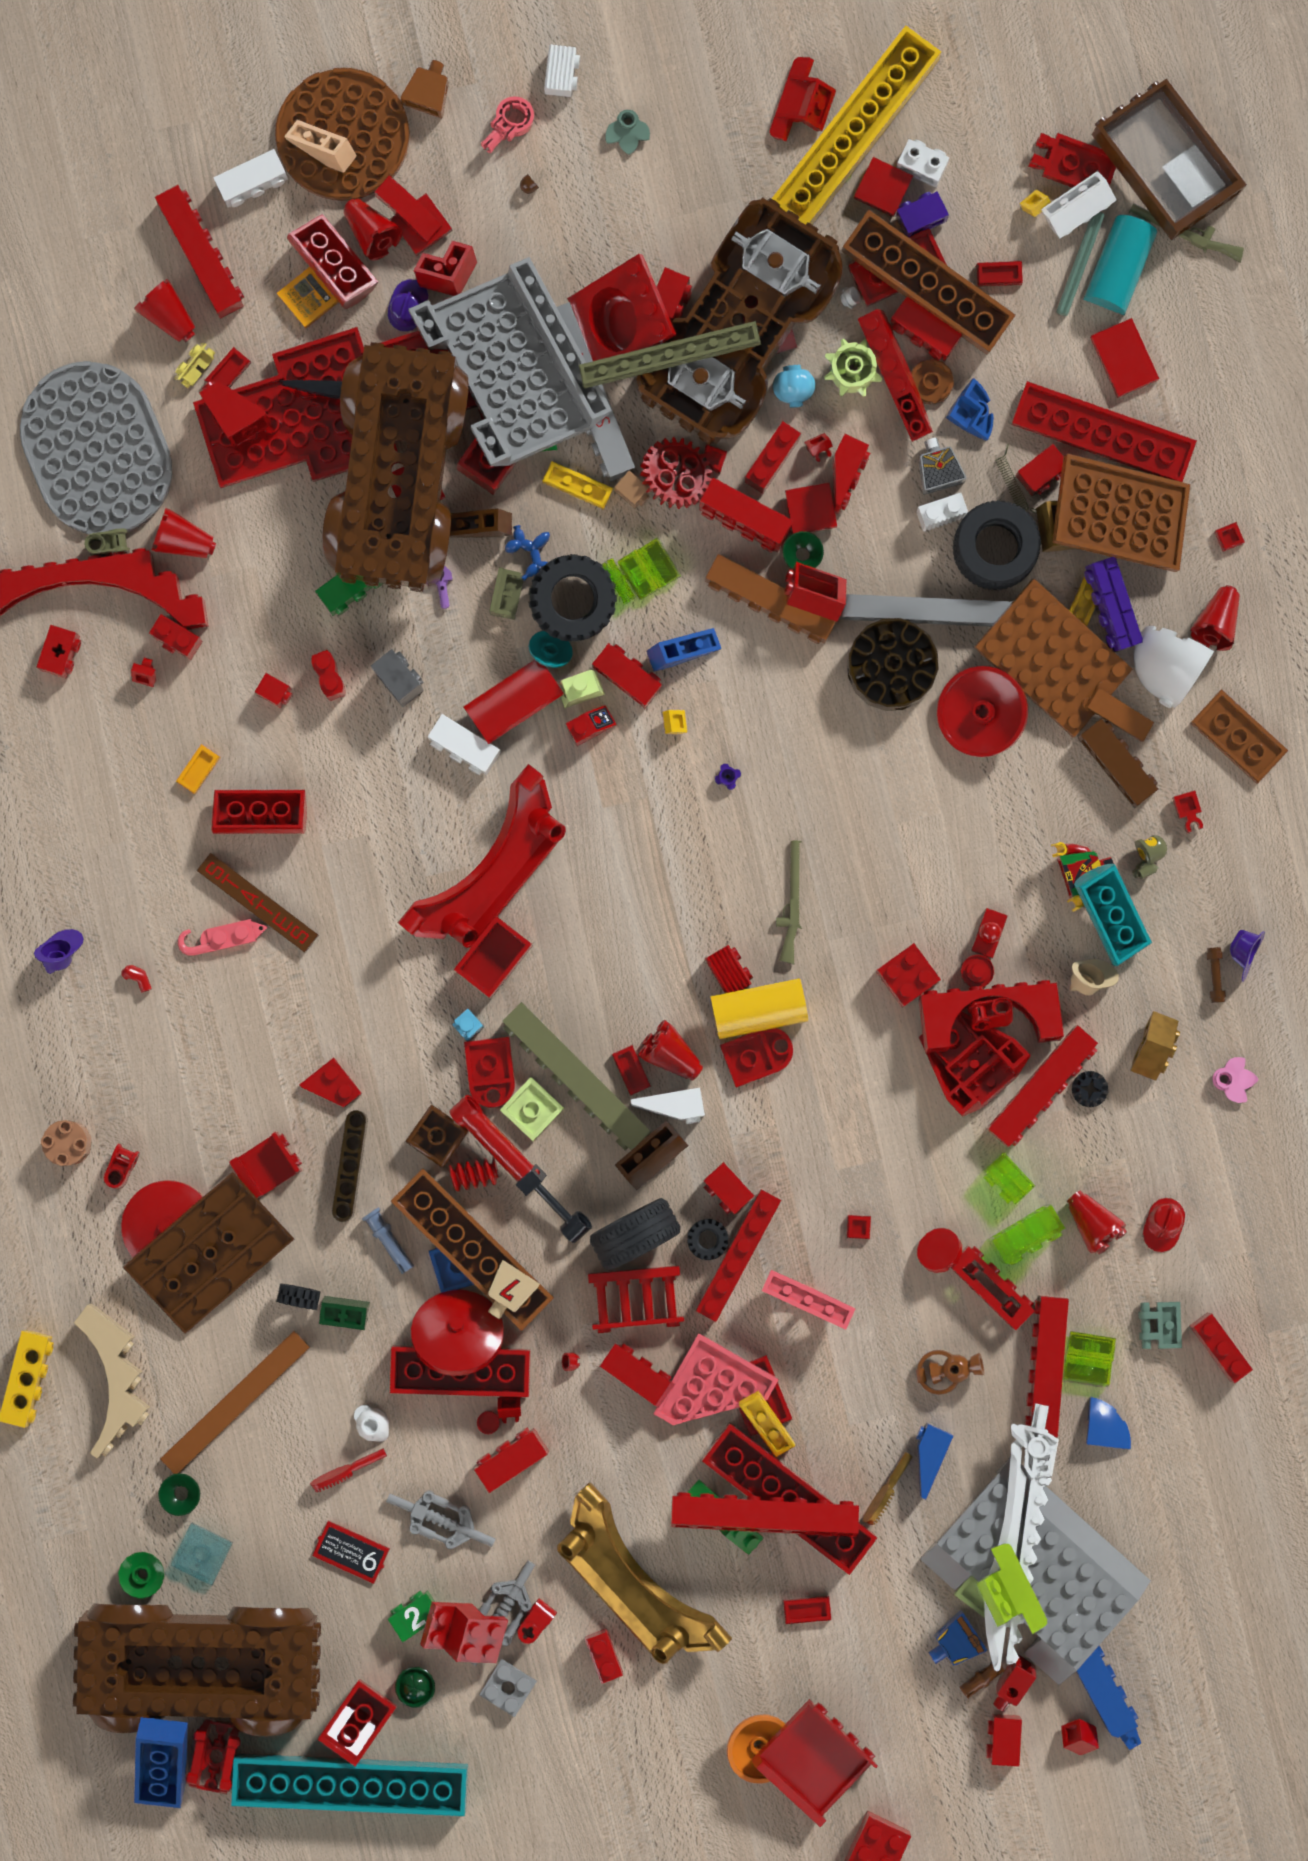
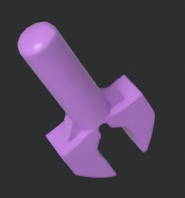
[435,566,453,609]

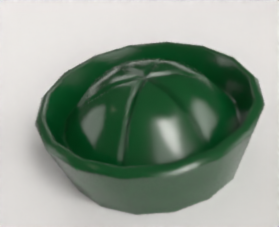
[395,1667,435,1708]

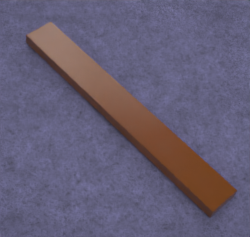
[160,1331,310,1474]

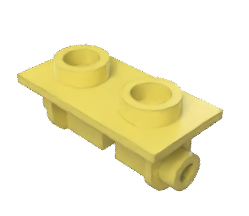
[174,343,215,388]

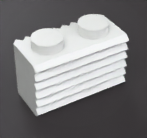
[544,44,580,97]
[916,493,968,532]

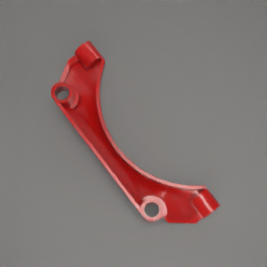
[397,764,566,948]

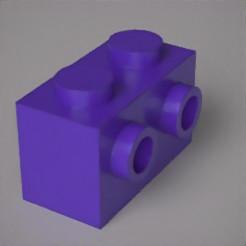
[895,191,949,237]

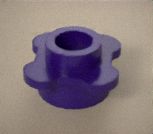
[715,764,741,790]

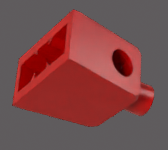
[993,1654,1036,1712]

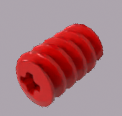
[450,1157,499,1192]

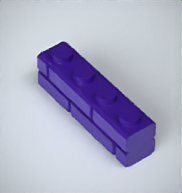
[1084,557,1143,652]

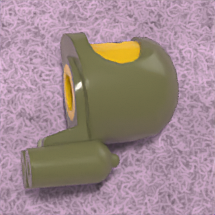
[1132,835,1167,879]

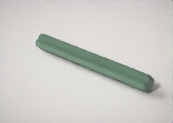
[1056,212,1104,316]

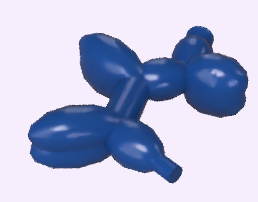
[505,525,550,581]

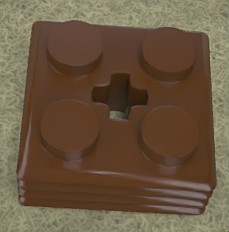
[406,1105,468,1167]

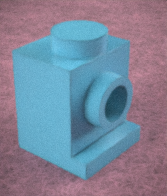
[452,1009,484,1042]

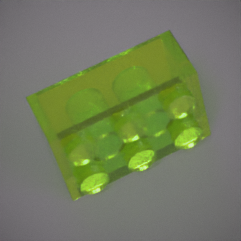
[987,1204,1066,1266]

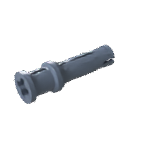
[362,1207,414,1274]

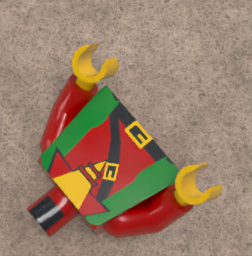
[1051,842,1114,912]

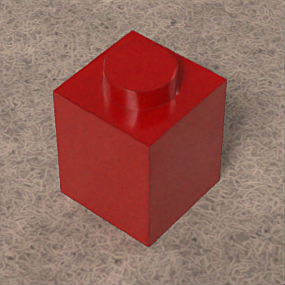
[255,673,292,708]

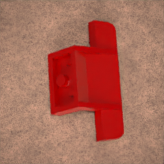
[770,57,836,142]

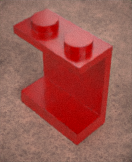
[229,1132,302,1199]

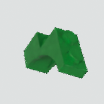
[687,1479,764,1555]

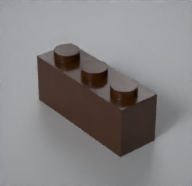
[615,1120,689,1190]

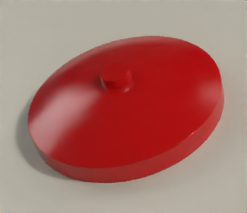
[937,666,1028,757]
[121,1181,203,1257]
[411,1290,504,1376]

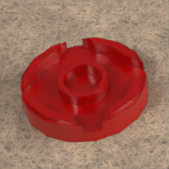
[917,1228,962,1273]

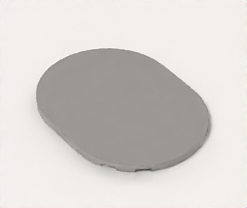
[20,361,172,535]

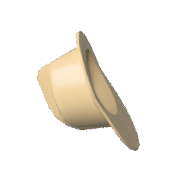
[1070,959,1119,995]

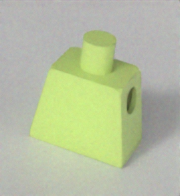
[559,670,605,708]

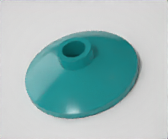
[528,631,573,668]

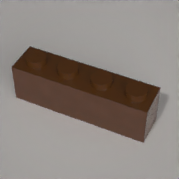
[1078,718,1158,808]

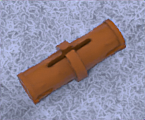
[959,1662,1005,1699]

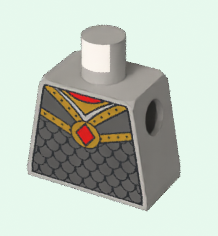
[919,438,967,495]

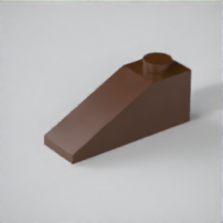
[449,508,512,538]

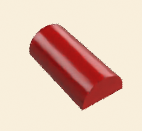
[287,214,378,309]
[211,790,307,834]

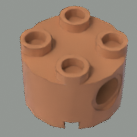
[41,1120,92,1166]

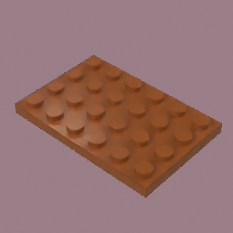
[1052,454,1191,572]
[974,579,1133,737]

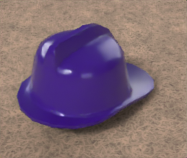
[387,279,429,332]
[34,929,84,974]
[1230,930,1265,982]

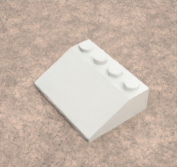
[631,1088,705,1124]

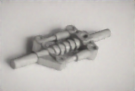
[386,1490,495,1549]
[470,1560,535,1666]

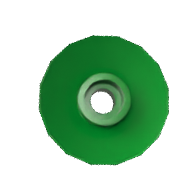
[118,1552,165,1598]

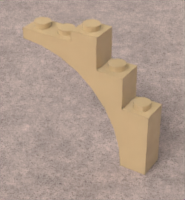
[74,1304,150,1459]

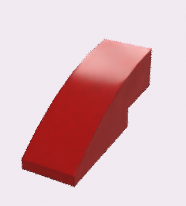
[375,175,442,243]

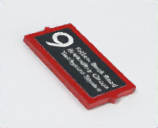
[312,1520,390,1584]

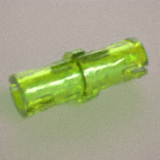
[602,558,636,604]

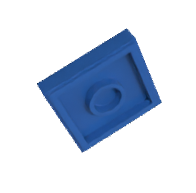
[428,1248,474,1293]

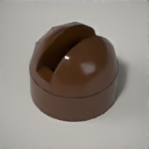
[520,174,539,194]

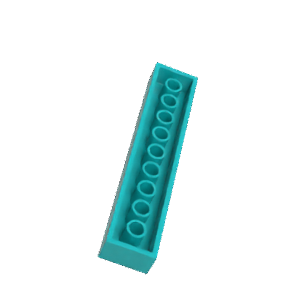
[231,1754,468,1816]

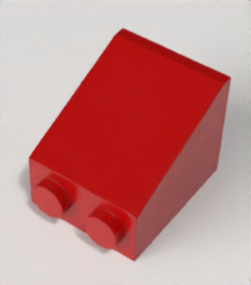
[199,381,272,448]

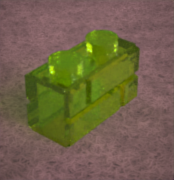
[983,1152,1035,1205]

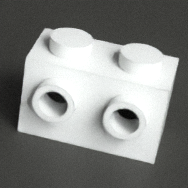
[896,139,950,188]

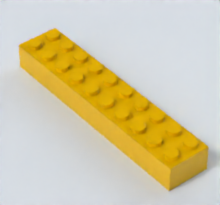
[771,25,941,225]

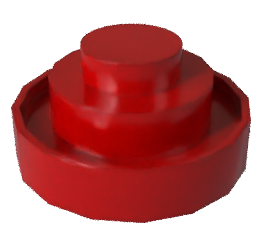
[960,955,994,987]

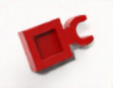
[1172,790,1203,833]

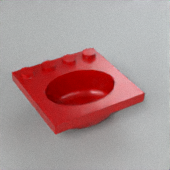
[567,254,676,361]

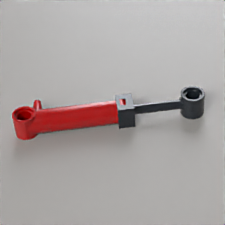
[449,1095,592,1243]

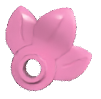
[1212,1057,1258,1103]

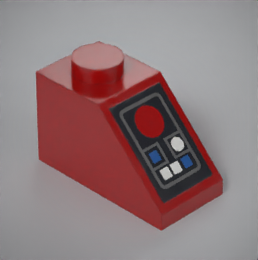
[565,705,617,747]

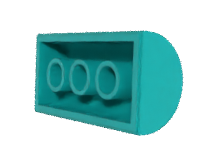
[1083,215,1158,316]
[1074,864,1152,966]

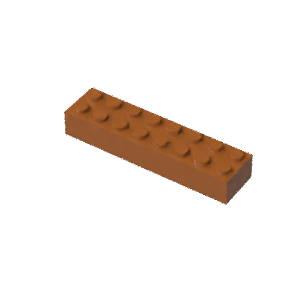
[841,210,1016,355]
[391,1168,554,1331]

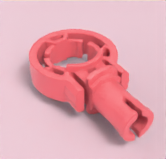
[481,96,534,153]

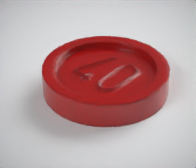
[477,1411,500,1435]

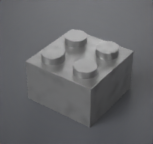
[371,649,424,707]

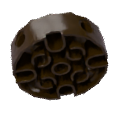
[847,618,939,711]

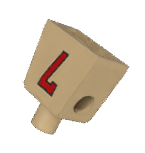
[488,1260,540,1319]

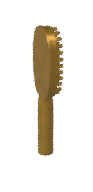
[863,1452,913,1525]

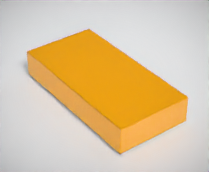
[176,744,221,795]

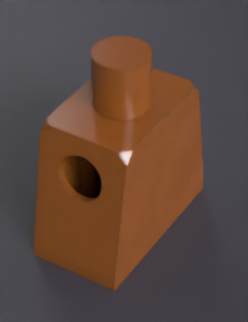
[401,60,449,119]

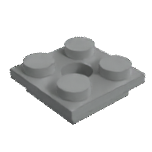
[479,1659,537,1717]

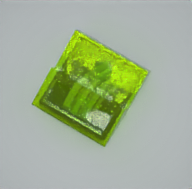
[617,538,681,600]
[1063,1331,1116,1387]

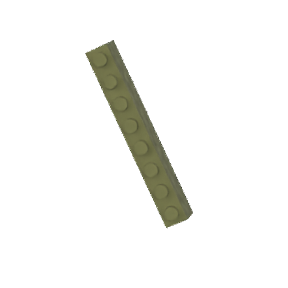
[502,1002,651,1151]

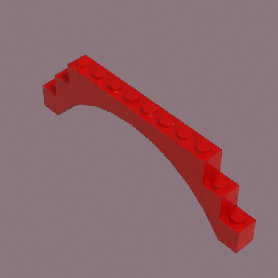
[0,548,209,630]

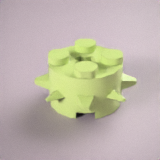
[824,339,883,397]

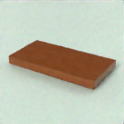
[1190,689,1288,784]

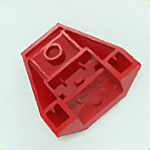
[919,1012,1031,1117]

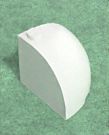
[1134,626,1214,708]

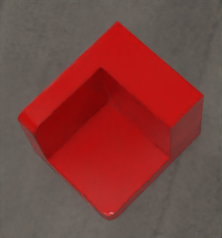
[1061,1719,1099,1755]

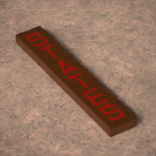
[197,853,319,953]

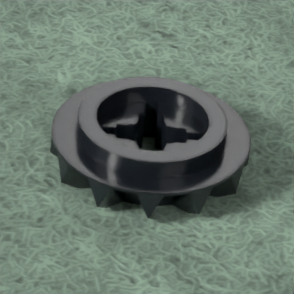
[1072,1071,1109,1107]

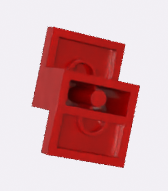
[420,1602,508,1663]

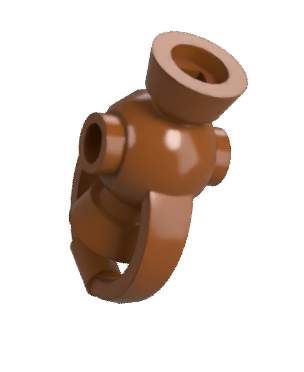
[916,1350,985,1395]

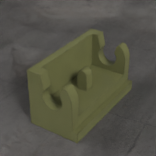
[489,567,524,620]

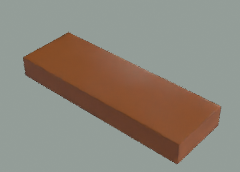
[1086,688,1154,742]

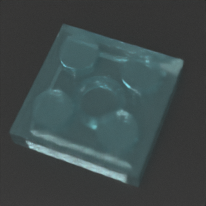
[171,1522,233,1585]

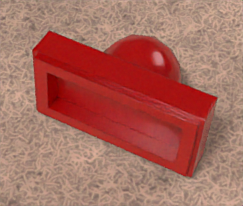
[971,908,1008,959]

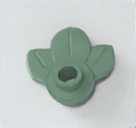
[606,109,650,155]

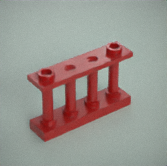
[588,1266,684,1334]

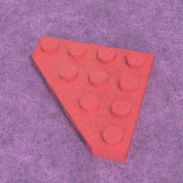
[653,1333,779,1425]

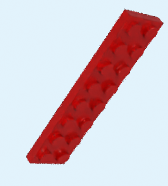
[1011,381,1197,482]

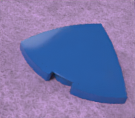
[945,378,994,441]
[1086,1397,1131,1449]

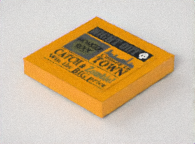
[277,267,339,329]

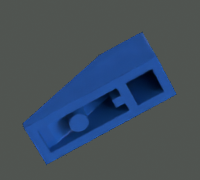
[646,628,722,672]
[916,1423,953,1500]

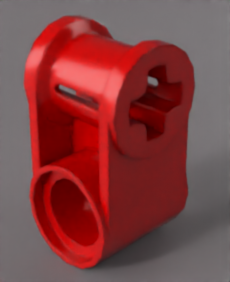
[968,998,1013,1031]
[104,1143,140,1189]
[517,1598,557,1644]

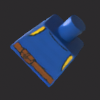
[928,1610,988,1666]

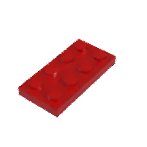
[848,228,947,307]

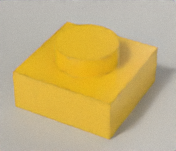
[1019,190,1051,217]
[663,710,687,734]

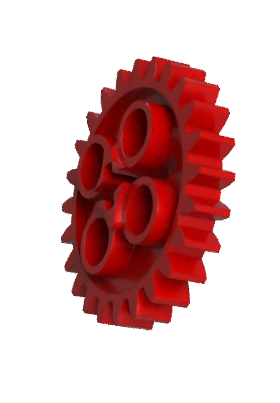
[640,437,712,509]

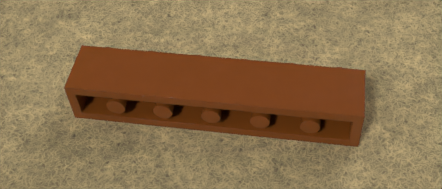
[705,554,836,644]

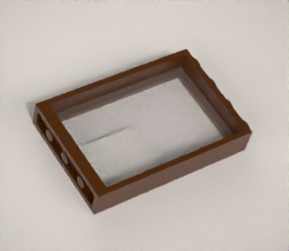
[1091,78,1247,241]

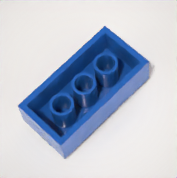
[134,1717,188,1808]

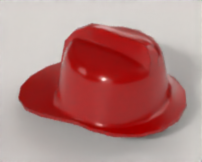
[1143,1198,1185,1252]

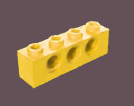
[0,1330,54,1428]

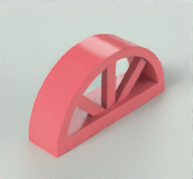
[762,1270,855,1330]

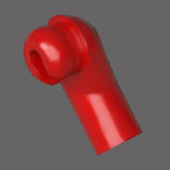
[121,965,152,993]

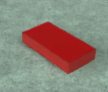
[976,261,1023,287]
[204,347,251,388]
[612,1045,651,1096]
[783,1596,832,1624]

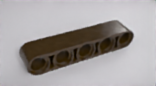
[332,1110,368,1222]

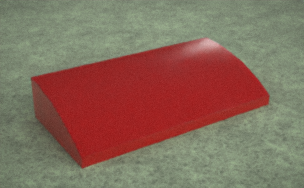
[463,659,564,744]

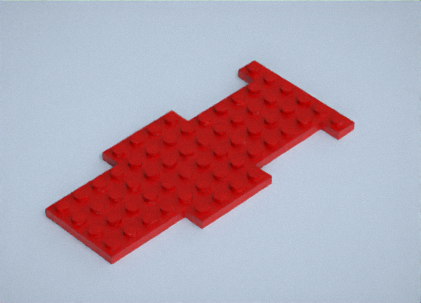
[193,296,484,488]

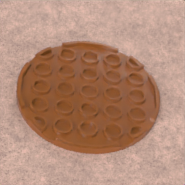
[275,68,410,201]

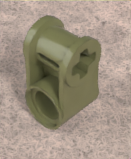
[84,529,130,557]

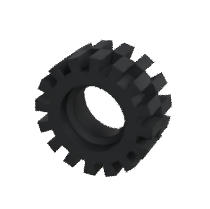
[687,1219,729,1260]
[276,1283,321,1310]

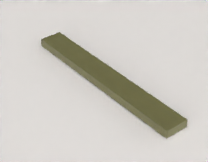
[579,321,761,389]

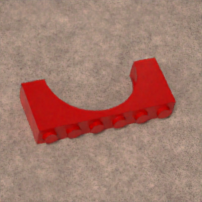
[918,980,1064,1053]

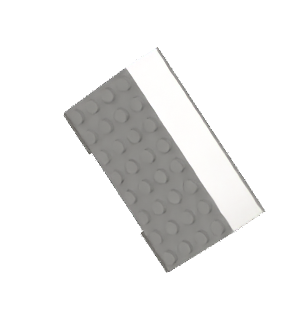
[408,257,612,466]
[920,1456,1151,1685]

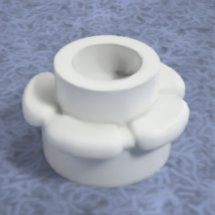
[840,287,861,309]

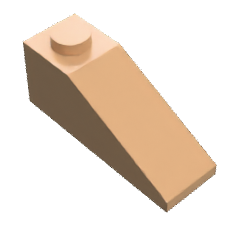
[284,120,356,173]

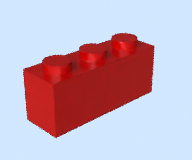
[890,297,962,362]
[745,421,801,494]
[592,643,662,709]
[1189,1312,1253,1383]
[599,1343,675,1407]

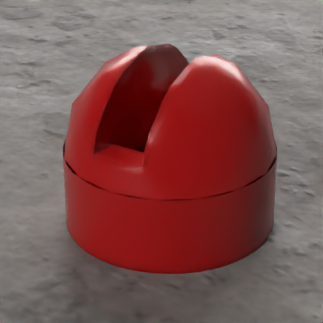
[561,1352,581,1371]

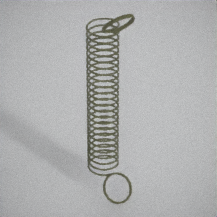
[995,444,1037,514]

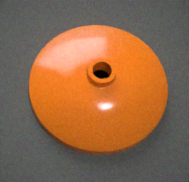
[727,1714,786,1784]

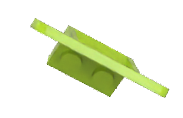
[976,1543,1047,1634]

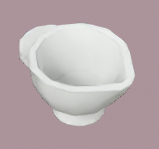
[354,1405,389,1442]

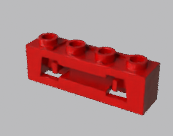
[950,1246,1035,1330]

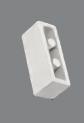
[213,149,288,208]
[1041,171,1116,238]
[428,714,501,775]

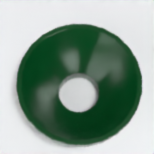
[783,531,824,569]
[158,1473,201,1516]

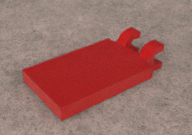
[1028,133,1116,188]

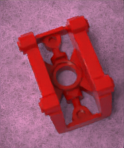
[185,1719,241,1795]

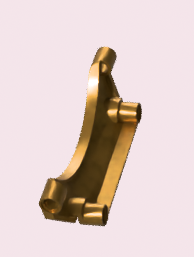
[557,1482,732,1664]

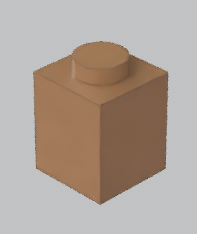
[614,470,650,509]

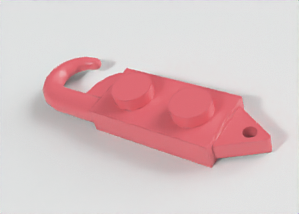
[178,919,268,956]

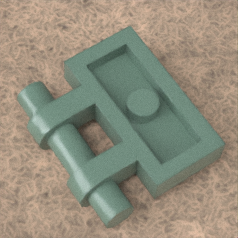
[1138,1302,1182,1349]

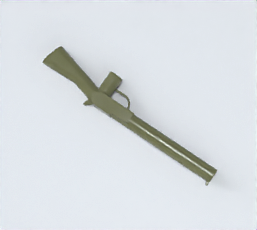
[1129,203,1244,263]
[776,840,802,965]

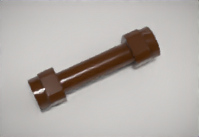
[1206,947,1226,1003]

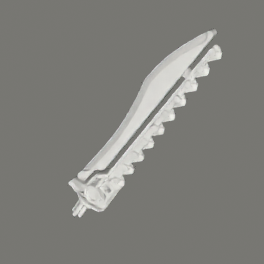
[985,1404,1059,1671]

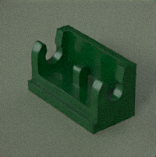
[319,1296,370,1330]

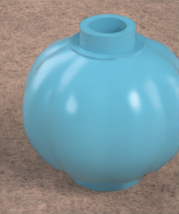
[773,365,815,408]

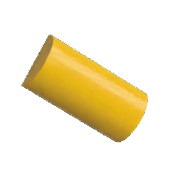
[710,978,808,1039]

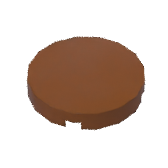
[911,359,954,404]

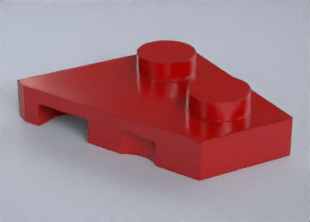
[299,1057,362,1108]

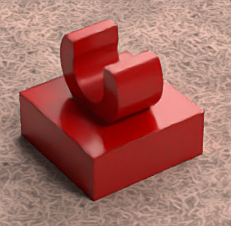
[804,433,833,462]
[131,657,156,687]
[497,1397,521,1423]

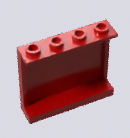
[751,1699,878,1827]

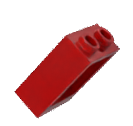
[784,562,847,622]

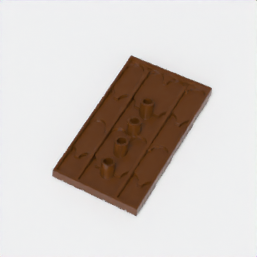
[122,1172,295,1334]

